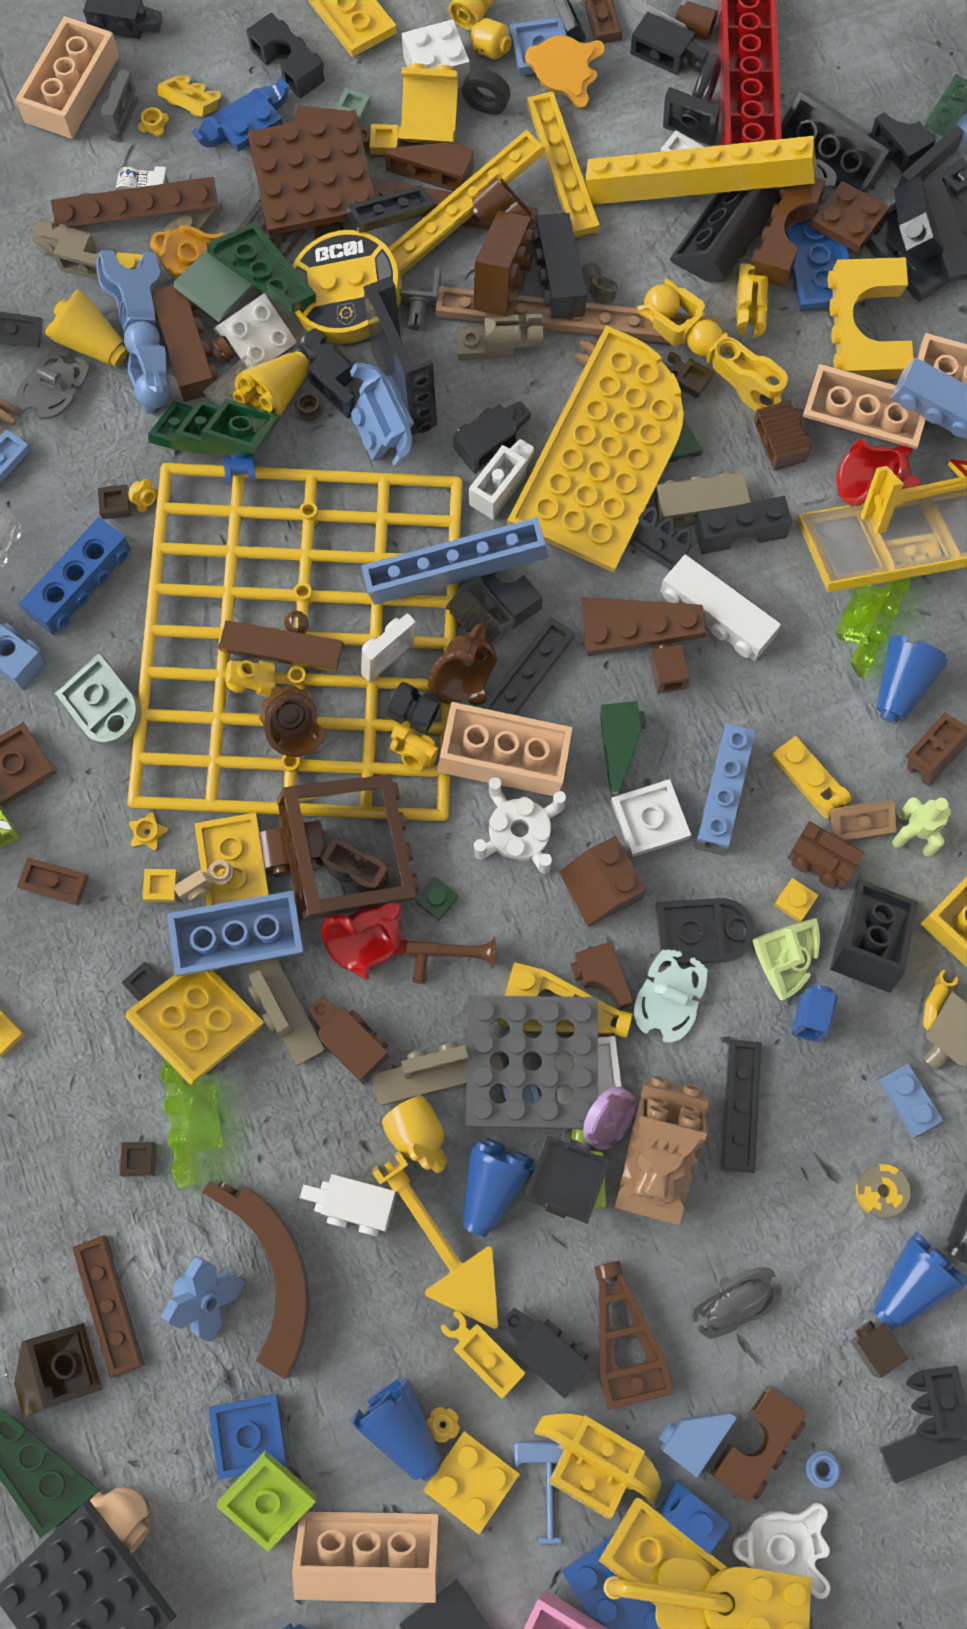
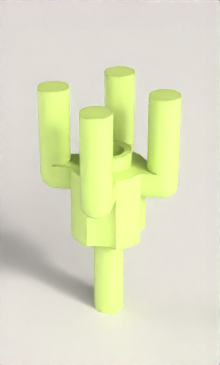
[892,797,951,857]

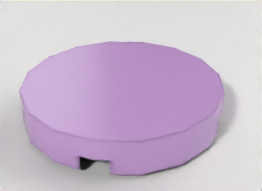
[583,1087,636,1150]

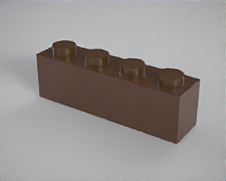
[151,285,219,402]

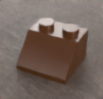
[559,836,646,927]

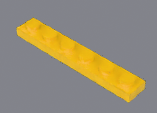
[527,91,599,238]

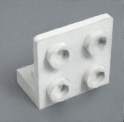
[213,293,296,369]

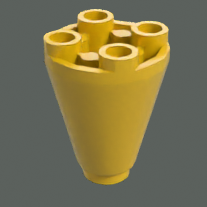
[45,289,129,367]
[233,351,310,416]

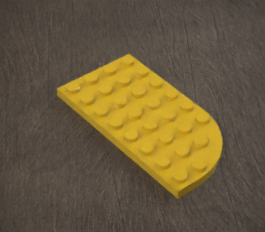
[507,325,684,573]

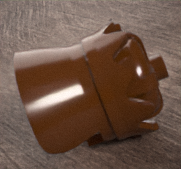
[259,685,326,757]

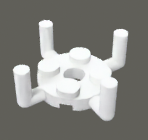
[474,777,566,874]

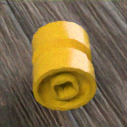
[448,0,495,30]

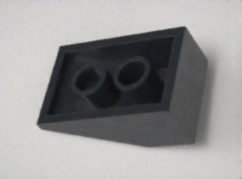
[830,879,918,993]

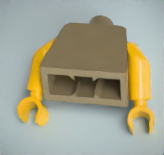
[922,970,967,1071]

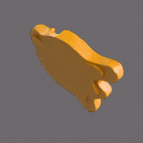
[525,35,605,109]
[150,225,227,278]

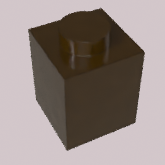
[850,1320,909,1378]

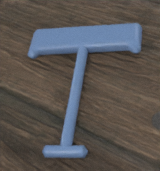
[514,1442,563,1544]

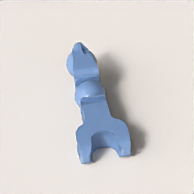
[96,250,171,414]

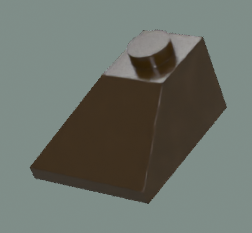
[14,1323,102,1418]

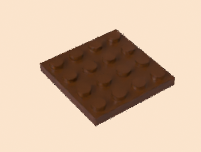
[248,110,375,236]

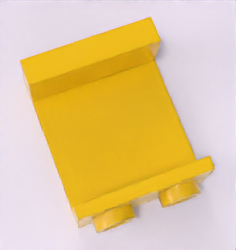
[398,63,459,144]

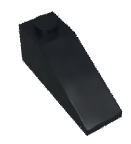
[894,176,944,264]

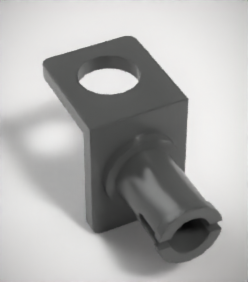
[399,266,442,331]

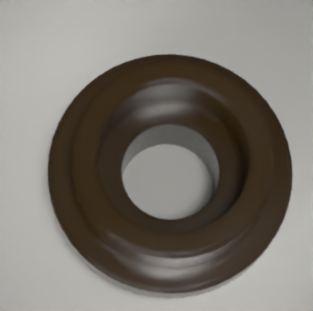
[295,392,324,421]

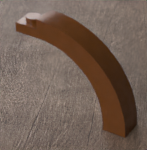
[202,1180,309,1379]

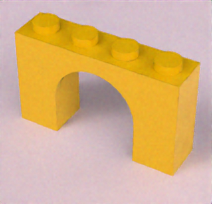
[828,258,913,380]

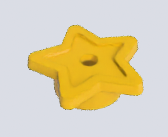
[129,812,168,851]

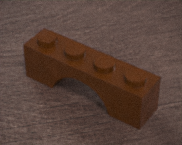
[751,177,826,288]

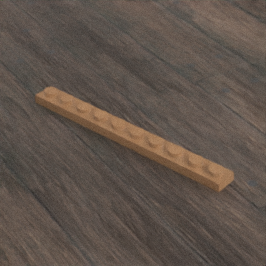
[435,286,720,346]

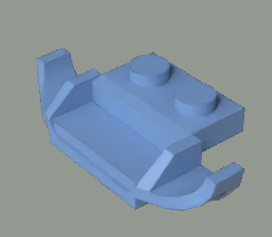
[350,363,414,467]

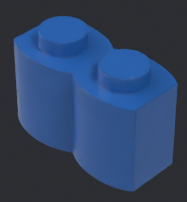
[791,985,838,1042]

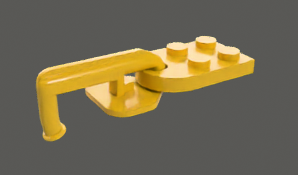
[604,1558,812,1629]

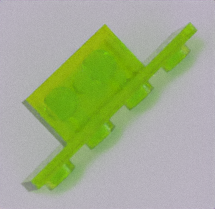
[835,563,910,678]
[160,1059,223,1189]

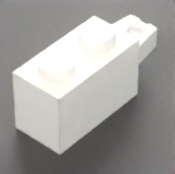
[469,439,534,520]
[300,1174,397,1237]

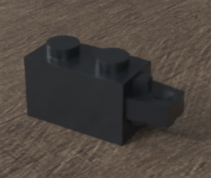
[630,11,709,75]

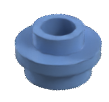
[805,1451,841,1488]

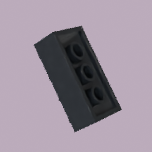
[781,91,898,193]
[670,187,782,282]

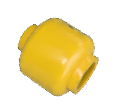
[470,18,512,60]

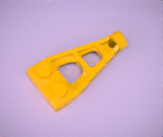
[497,962,633,1038]

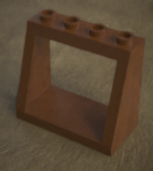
[276,774,419,922]

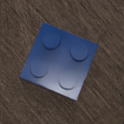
[208,1394,288,1480]

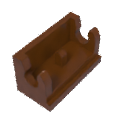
[906,712,967,787]

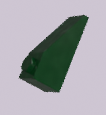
[599,701,646,801]

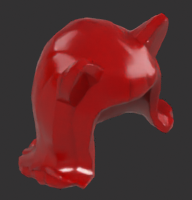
[836,438,921,506]
[321,903,408,980]

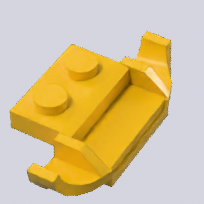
[534,1414,662,1520]

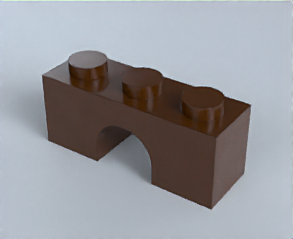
[710,1386,806,1503]

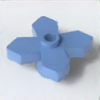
[161,1256,245,1342]

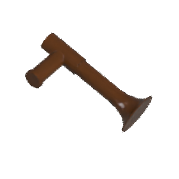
[406,936,496,984]

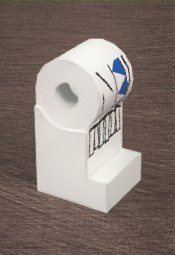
[115,166,171,190]

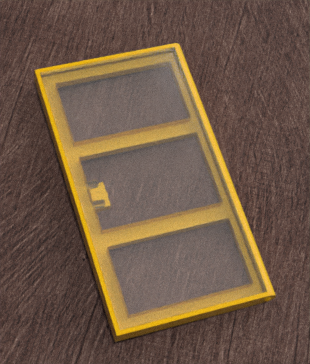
[797,489,967,592]

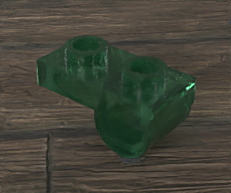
[924,74,967,137]

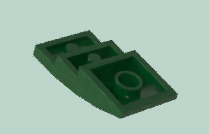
[148,398,280,455]

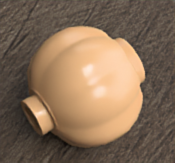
[90,1487,149,1553]

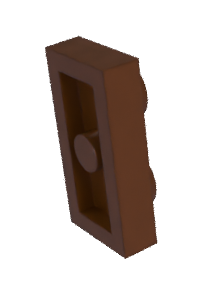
[17,857,89,906]

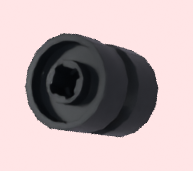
[386,681,442,735]

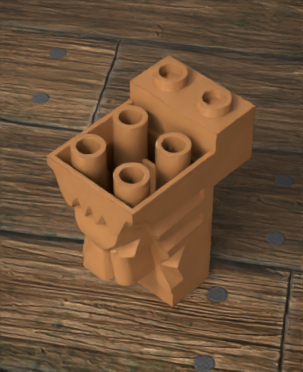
[615,1076,709,1225]

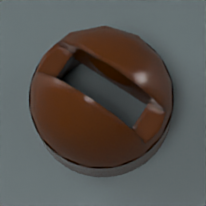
[284,610,309,634]

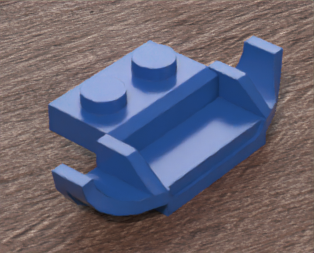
[191,77,289,152]

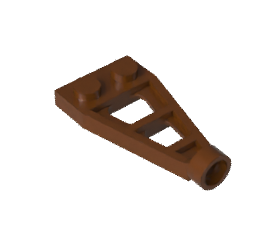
[594,1260,674,1410]

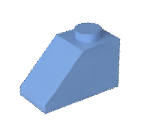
[659,1412,736,1477]

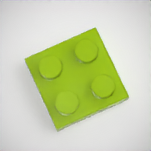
[216,1450,317,1552]

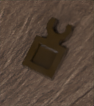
[665,352,714,399]

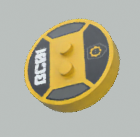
[292,230,402,344]

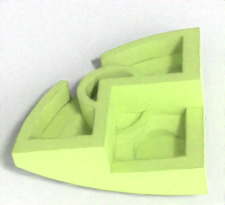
[752,918,820,1000]

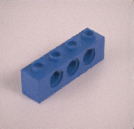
[19,517,131,635]

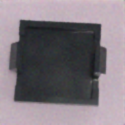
[524,1135,611,1224]

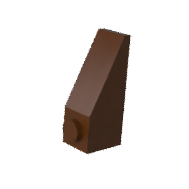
[385,142,474,192]

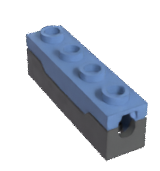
[694,723,755,856]

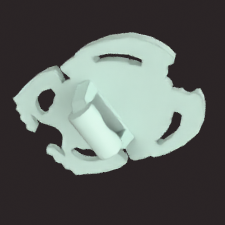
[634,949,708,1042]

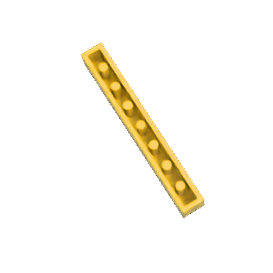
[586,136,816,205]

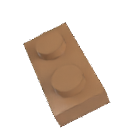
[830,799,897,840]

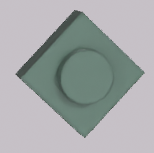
[335,87,371,124]

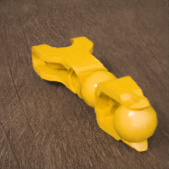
[637,278,788,412]

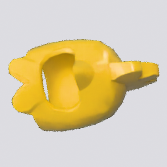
[382,1095,448,1173]

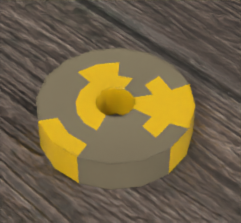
[856,1164,911,1218]

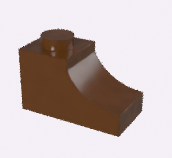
[570,941,633,1010]

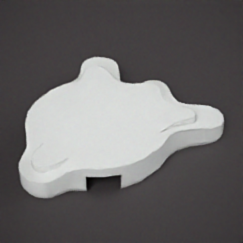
[732,1502,830,1599]

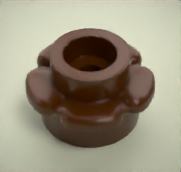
[210,336,235,363]

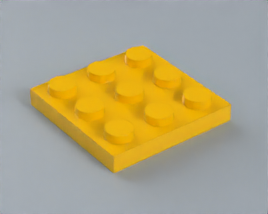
[125,970,264,1086]

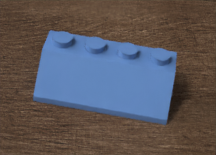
[167,891,304,977]

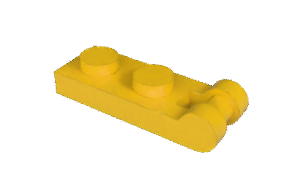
[771,736,852,819]

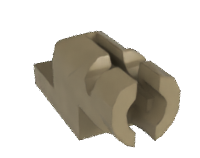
[33,219,99,280]
[456,313,543,360]

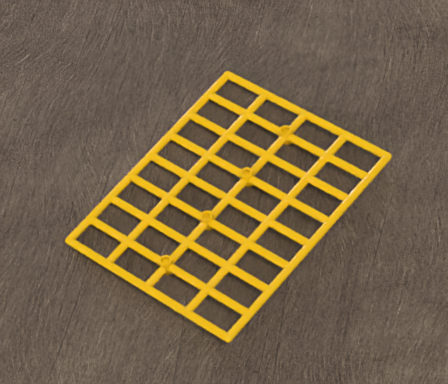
[127,463,463,822]

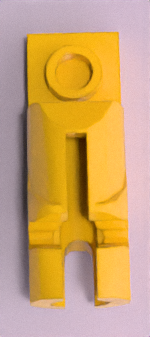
[735,263,769,338]

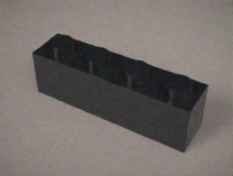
[531,213,587,319]

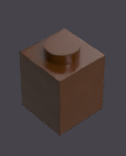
[650,643,690,694]

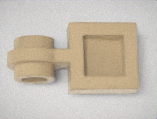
[173,860,234,904]

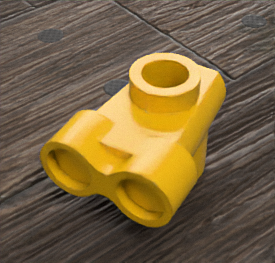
[225,660,275,697]
[390,723,438,771]

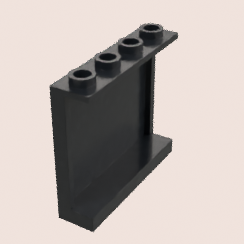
[363,276,437,435]

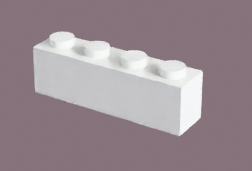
[660,555,781,661]

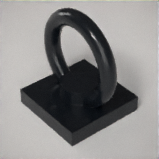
[663,54,721,146]

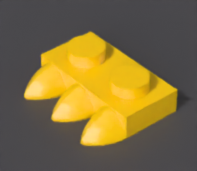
[157,76,221,117]

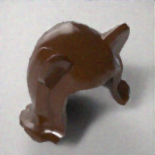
[428,622,497,705]

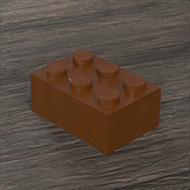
[473,211,534,316]

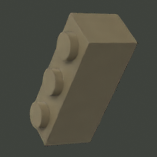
[654,472,750,528]

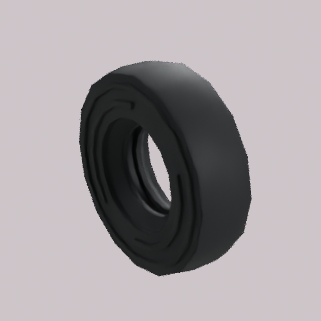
[462,69,511,115]

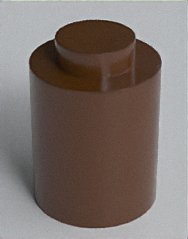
[675,1,718,39]

